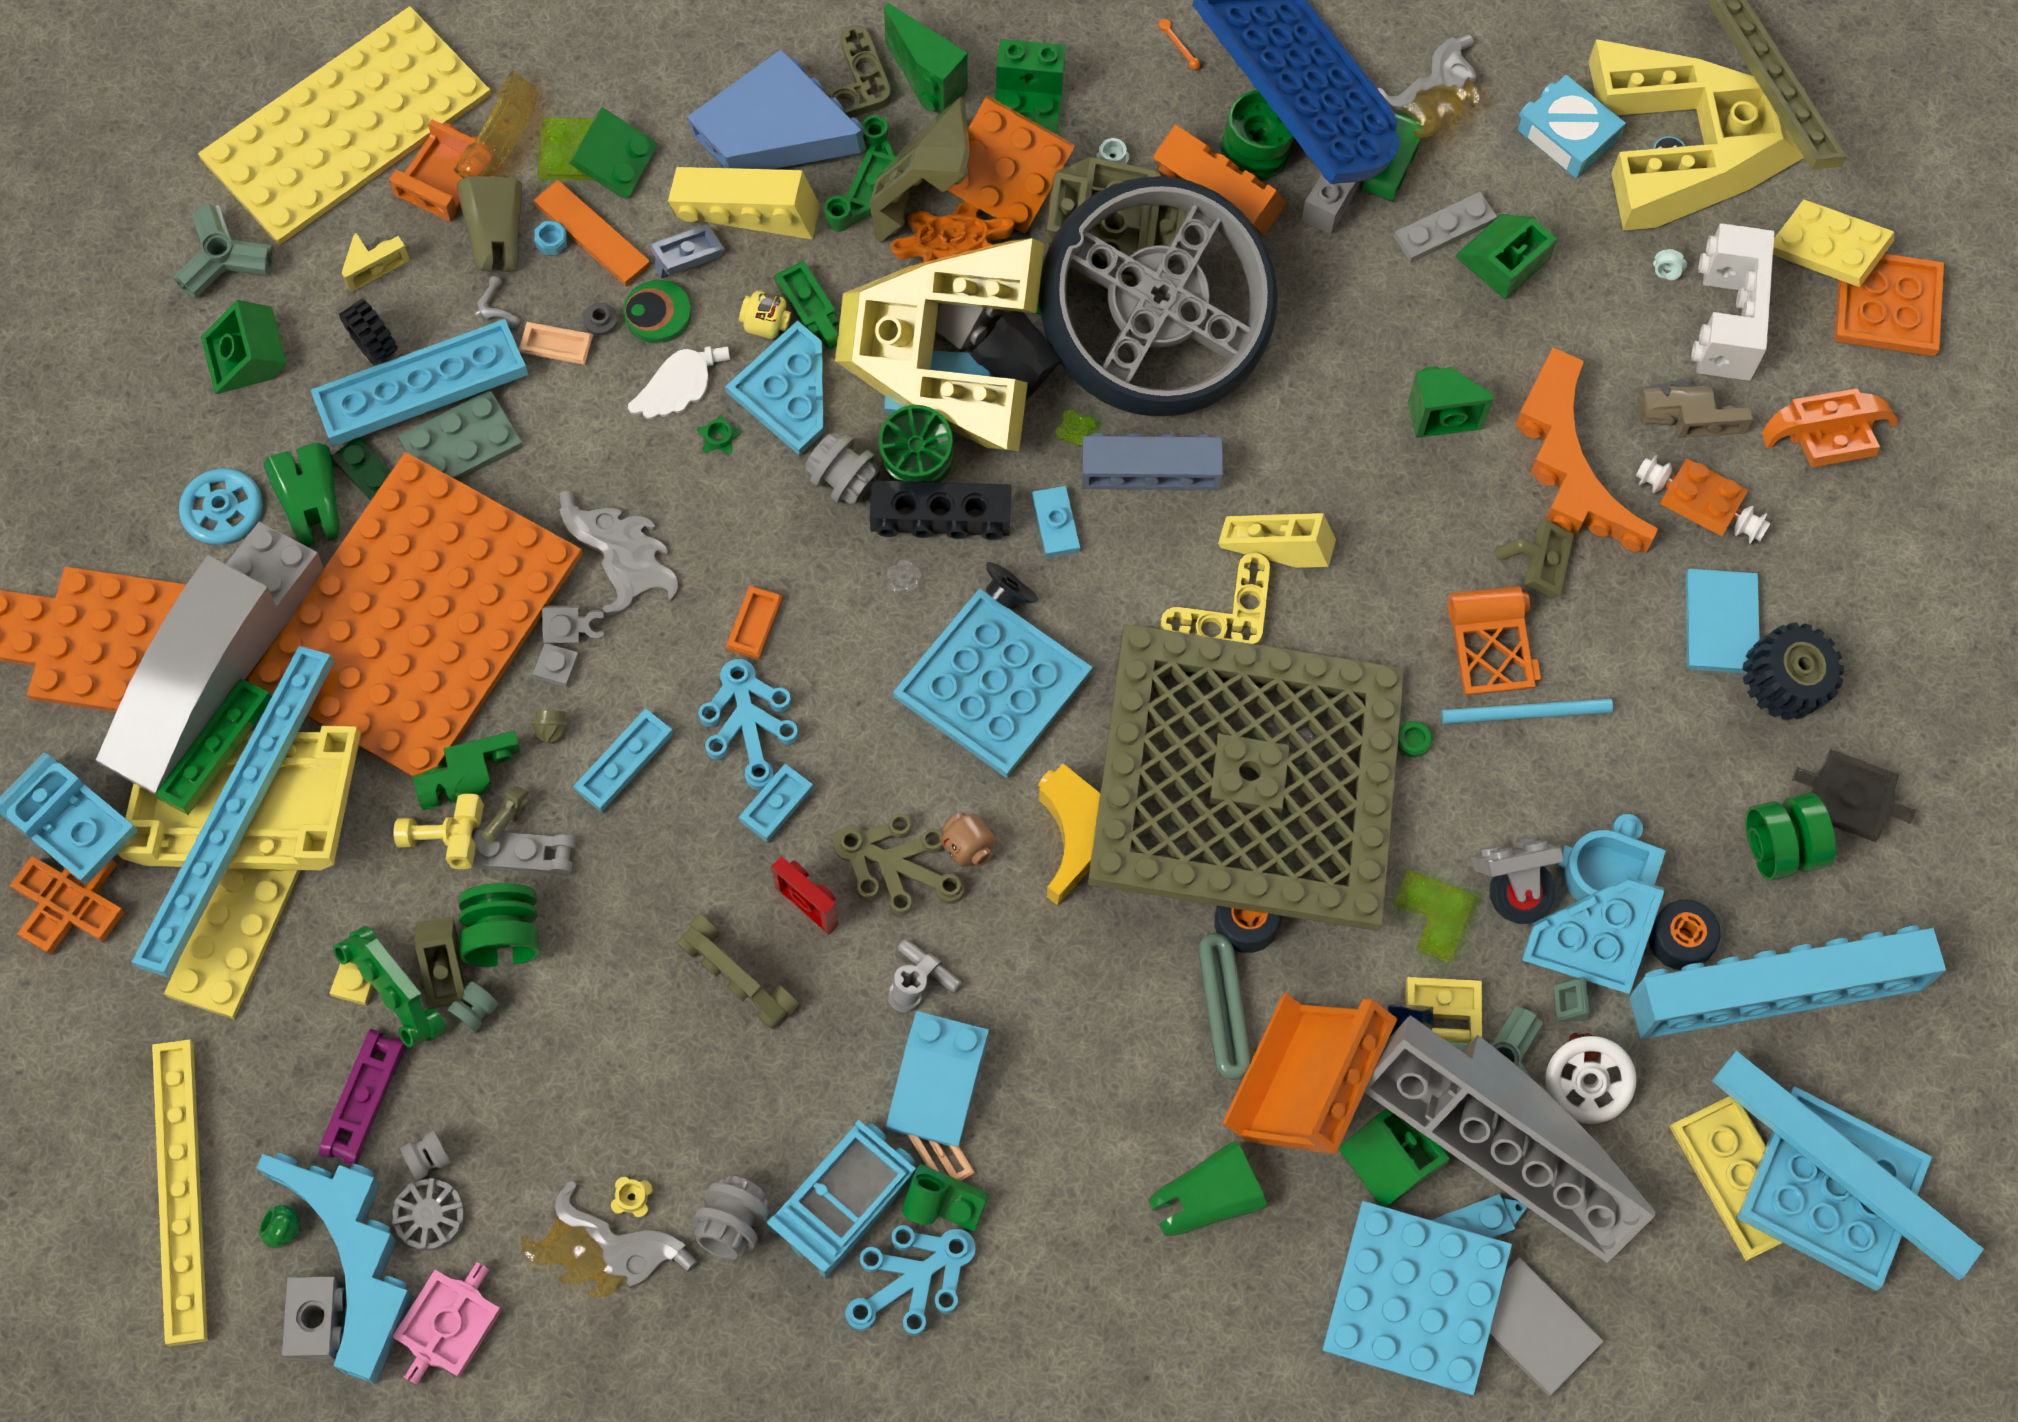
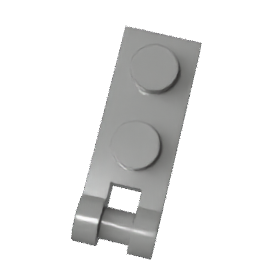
[472,830,576,875]

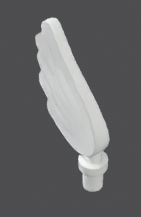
[628,346,730,419]

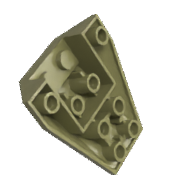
[870,97,970,242]

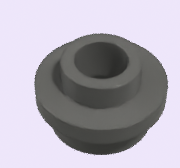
[583,303,617,335]

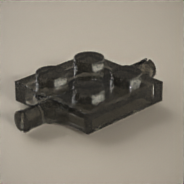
[1792,749,1916,842]

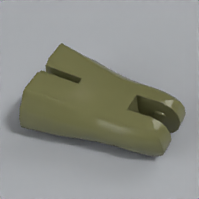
[457,176,522,272]

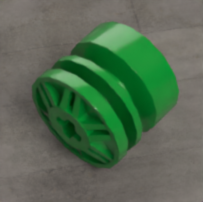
[1220,90,1294,180]
[458,883,540,967]

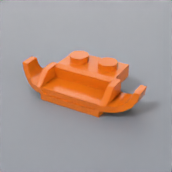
[1762,388,1898,468]

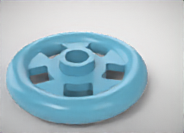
[179,468,263,545]

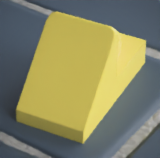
[342,233,410,292]

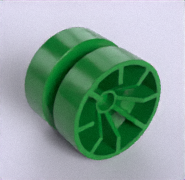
[879,405,954,482]
[1745,792,1836,881]

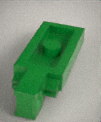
[774,261,839,350]

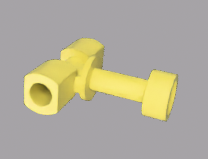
[394,794,484,869]

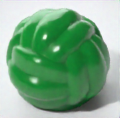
[259,1205,300,1248]

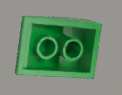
[884,3,968,113]

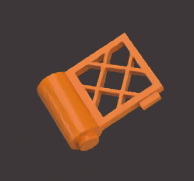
[1447,586,1541,696]

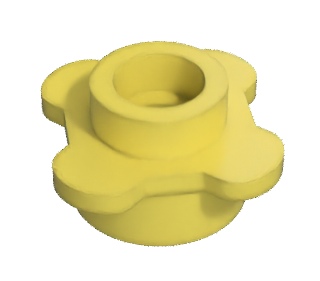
[611,1177,653,1218]

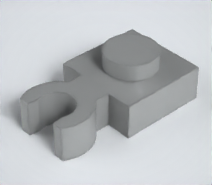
[542,605,604,643]

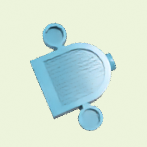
[1557,814,1666,901]

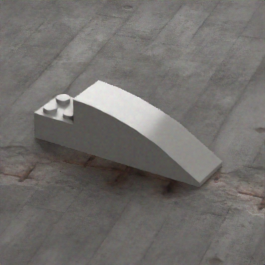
[96,522,324,795]
[1364,1015,1656,1263]

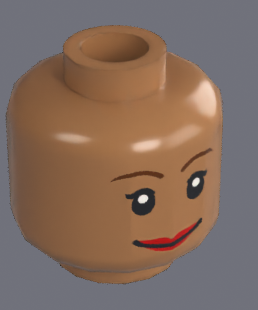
[941,812,995,867]

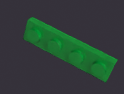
[155,679,272,815]

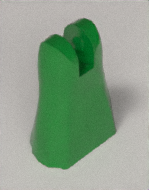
[263,442,340,547]
[1148,1140,1267,1236]

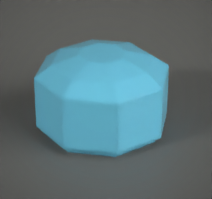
[534,221,568,255]

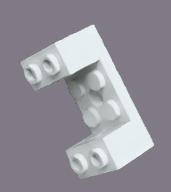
[1691,223,1774,381]

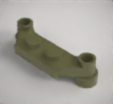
[676,913,800,1030]

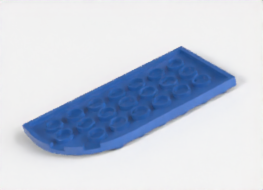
[1192,0,1400,184]

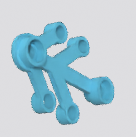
[698,659,798,790]
[845,1225,975,1336]

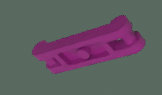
[319,1029,407,1165]

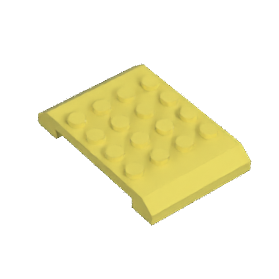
[117,726,361,871]

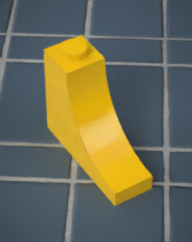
[1038,764,1100,906]

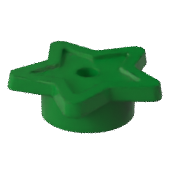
[697,415,742,454]

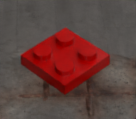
[771,856,839,935]

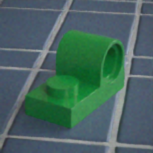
[901,1164,990,1232]

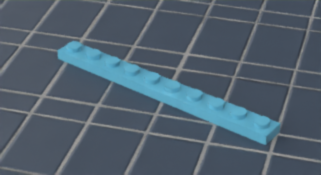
[132,646,335,978]

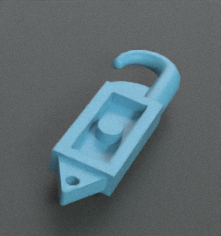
[1431,1194,1527,1239]

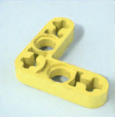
[1160,553,1270,645]

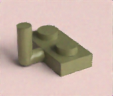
[1495,520,1574,599]

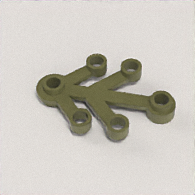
[833,814,965,916]

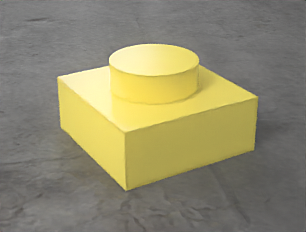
[329,962,374,1006]

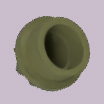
[532,710,568,744]

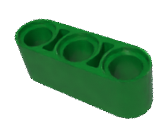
[1362,111,1429,202]

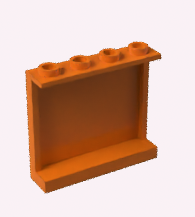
[1222,993,1397,1154]

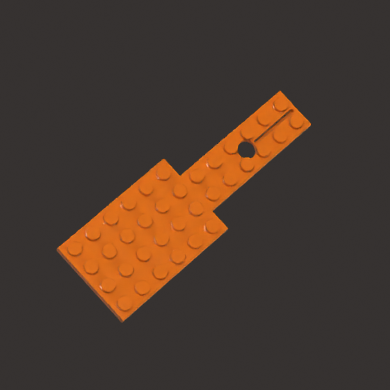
[0,567,256,712]

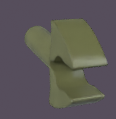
[482,786,530,843]

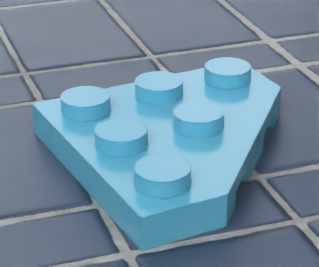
[725,320,824,456]
[1522,877,1664,994]

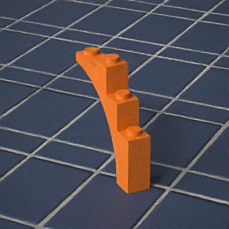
[1515,347,1658,553]

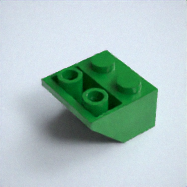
[1456,214,1557,299]
[1339,1109,1450,1208]

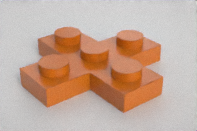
[9,856,125,955]

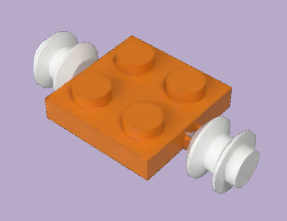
[1636,455,1770,544]

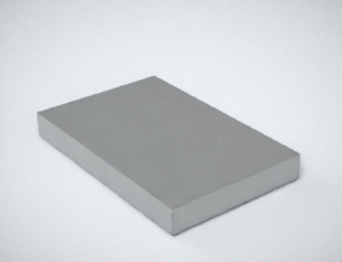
[1489,1257,1604,1396]

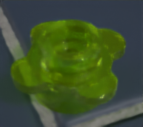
[1056,410,1095,447]

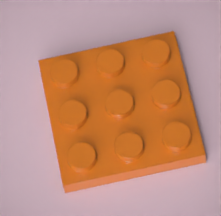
[947,95,1075,234]
[1834,254,1944,357]

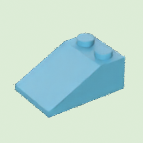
[886,1011,989,1147]

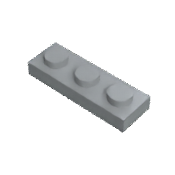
[1393,192,1497,263]

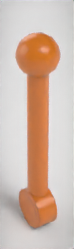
[1158,19,1201,71]

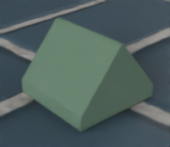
[1553,977,1589,1021]

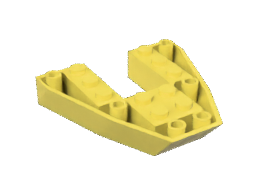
[1588,39,1804,231]
[835,239,1045,452]

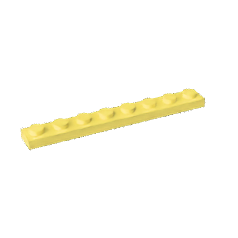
[152,1039,208,1347]

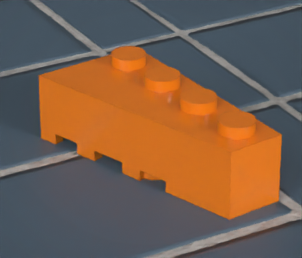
[1152,124,1287,235]

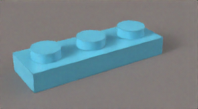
[573,708,674,813]

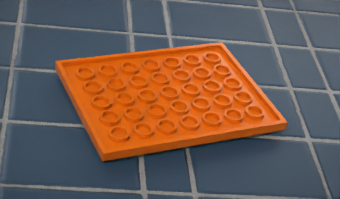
[247,452,583,778]

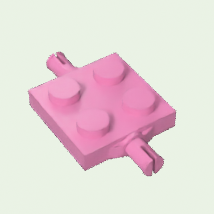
[392,1262,502,1385]

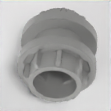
[805,433,880,504]
[692,1176,770,1260]

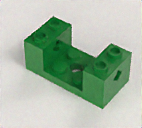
[995,39,1066,134]

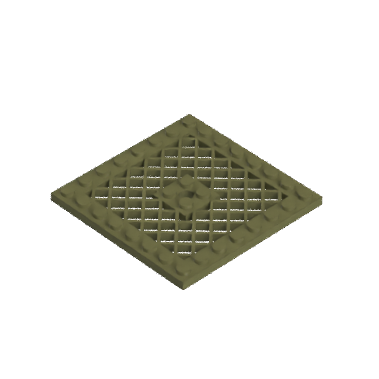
[1088,624,1404,931]

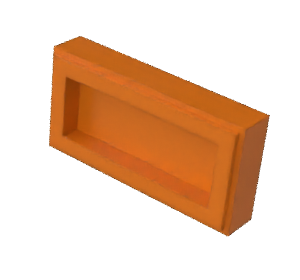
[726,585,783,660]

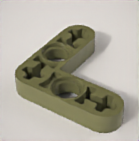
[824,25,891,118]

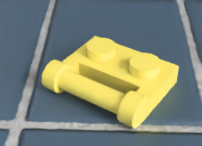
[1406,977,1482,1043]

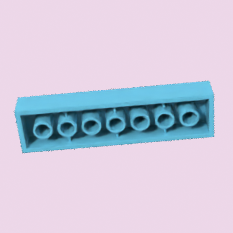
[1629,926,1946,1040]

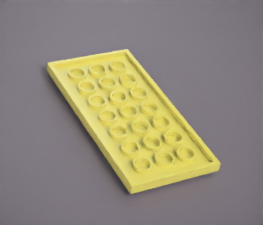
[198,6,491,246]

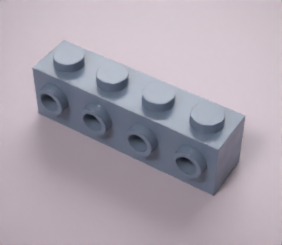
[1082,433,1223,490]

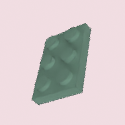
[398,390,523,480]

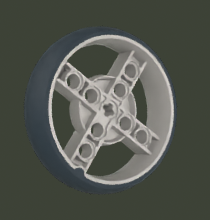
[1039,176,1278,416]

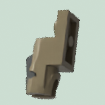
[1637,379,1753,438]

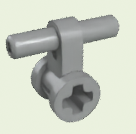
[887,939,962,1013]

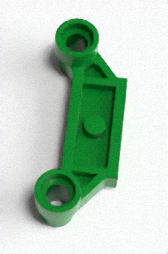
[824,115,896,232]
[333,926,445,1047]

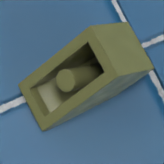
[414,916,465,1008]

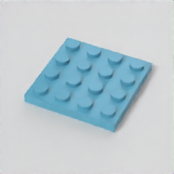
[893,588,1093,778]
[1737,1086,1932,1291]
[1322,1201,1512,1396]

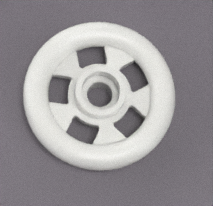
[1545,1036,1637,1124]

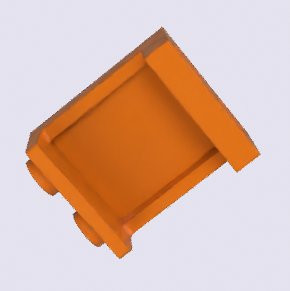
[389,119,492,222]

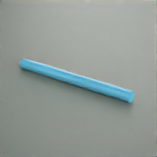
[1441,699,1613,724]

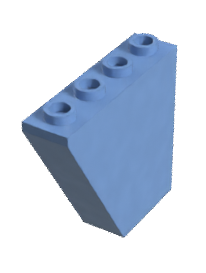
[687,50,866,169]

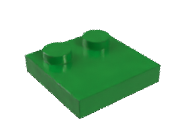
[569,107,658,199]

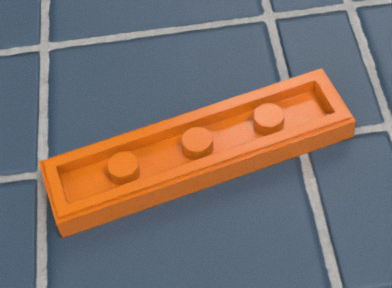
[533,180,651,287]

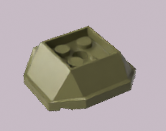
[1044,157,1185,287]

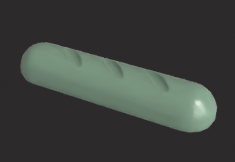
[1198,933,1252,1080]

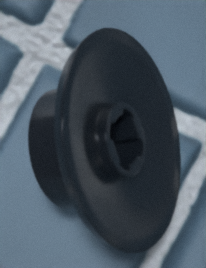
[986,562,1038,609]

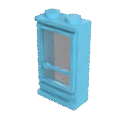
[767,1120,916,1279]

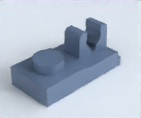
[649,224,725,278]

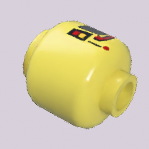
[739,291,791,339]

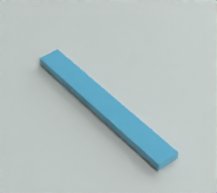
[1712,1051,1984,1280]

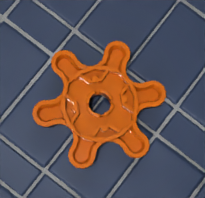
[890,201,1014,262]

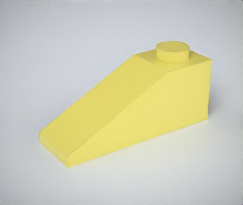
[1218,513,1336,568]

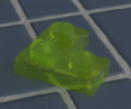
[1394,869,1476,964]

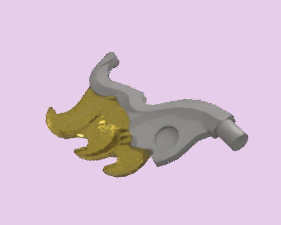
[1378,34,1479,138]
[521,1181,698,1298]

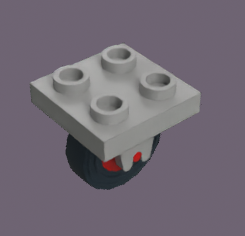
[1471,837,1563,924]

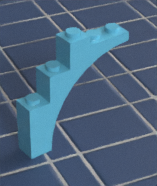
[256,1153,413,1385]

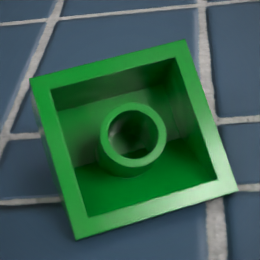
[201,300,287,394]
[1408,366,1493,438]

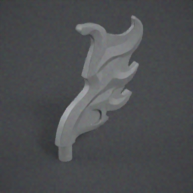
[559,491,678,616]

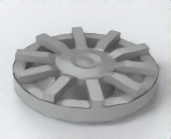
[392,1178,465,1251]

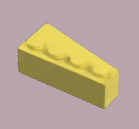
[668,167,820,239]

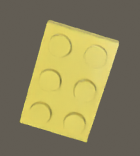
[1773,199,1894,287]

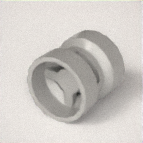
[400,1129,451,1181]

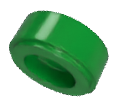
[1397,721,1433,758]

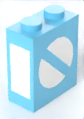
[1518,75,1626,179]

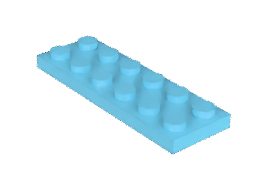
[310,319,528,447]

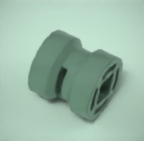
[446,981,499,1034]

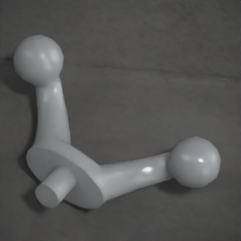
[474,276,520,328]

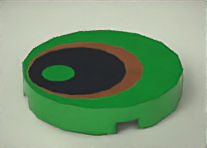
[623,279,691,343]

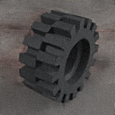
[339,299,398,365]

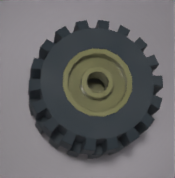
[1742,622,1844,720]

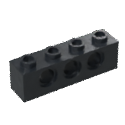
[870,480,1011,540]

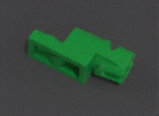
[413,730,521,810]

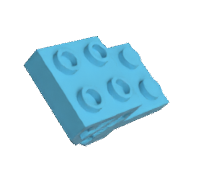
[0,752,138,885]

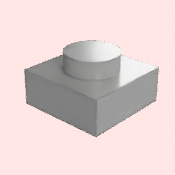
[533,643,580,688]

